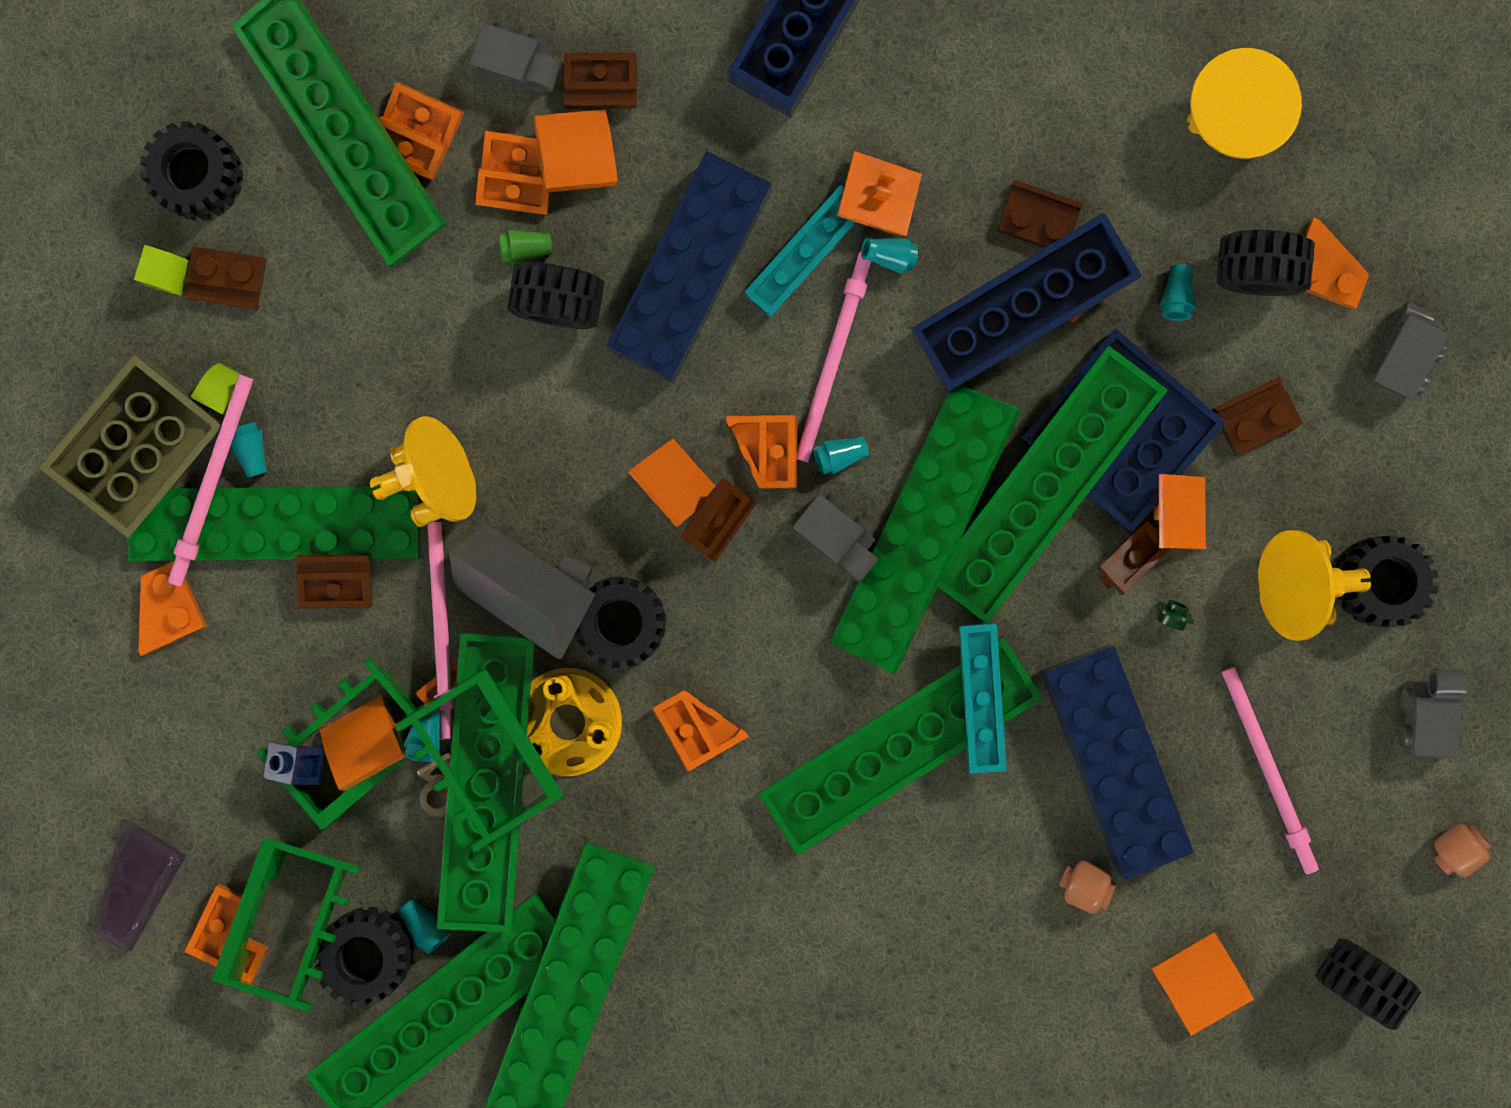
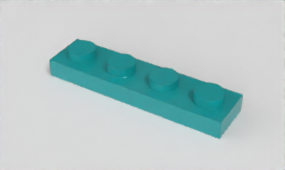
[744,185,857,318]
[959,624,1007,774]

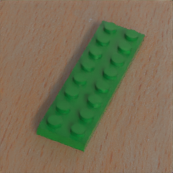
[231,0,448,267]
[938,346,1168,624]
[830,385,1021,675]
[128,486,420,561]
[437,633,534,933]
[758,637,1043,856]
[484,841,655,1108]
[305,892,556,1108]

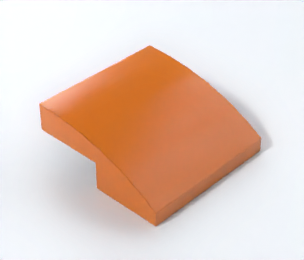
[378,82,465,180]
[533,109,618,193]
[475,130,551,215]
[320,694,406,791]
[1152,932,1254,1037]

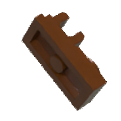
[1097,520,1171,595]

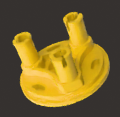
[1187,48,1302,159]
[370,416,476,527]
[1258,530,1371,641]
[527,668,622,776]

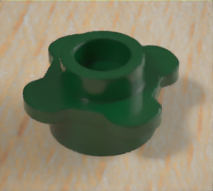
[1157,600,1194,631]

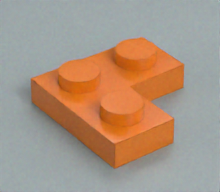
[185,884,270,983]

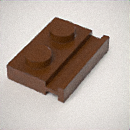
[564,53,637,109]
[997,180,1083,248]
[184,246,267,310]
[1212,377,1303,456]
[680,478,757,562]
[295,553,373,609]

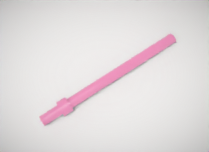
[797,252,871,463]
[168,374,254,586]
[427,522,455,740]
[1221,667,1319,874]

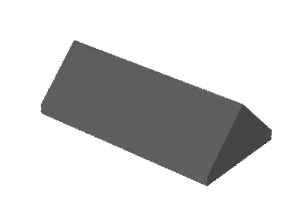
[449,524,596,659]

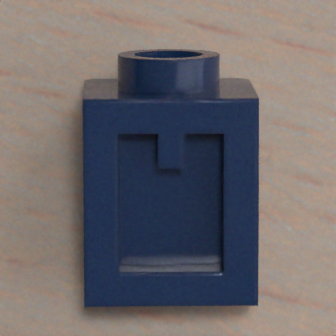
[264,742,326,785]

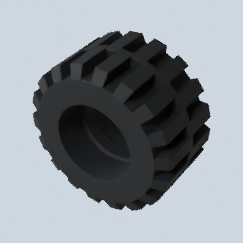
[140,121,243,221]
[1216,230,1315,296]
[507,262,605,329]
[1336,535,1439,627]
[574,577,666,669]
[314,907,414,1007]
[1315,938,1421,1030]

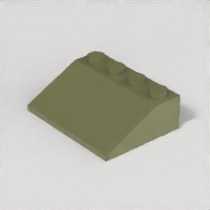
[39,355,222,538]

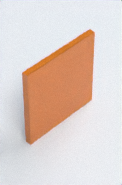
[837,151,922,238]
[628,438,716,527]
[1153,474,1206,549]

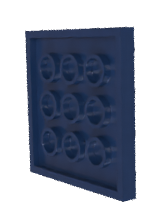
[1020,328,1226,533]

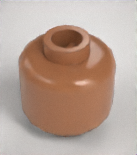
[1434,823,1492,878]
[1060,860,1117,914]

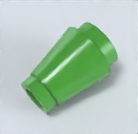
[498,229,552,266]

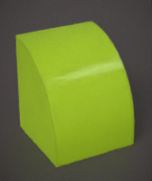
[134,245,190,296]
[190,363,244,415]

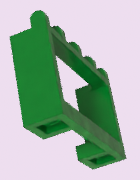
[257,657,418,830]
[395,668,564,852]
[212,837,360,1012]

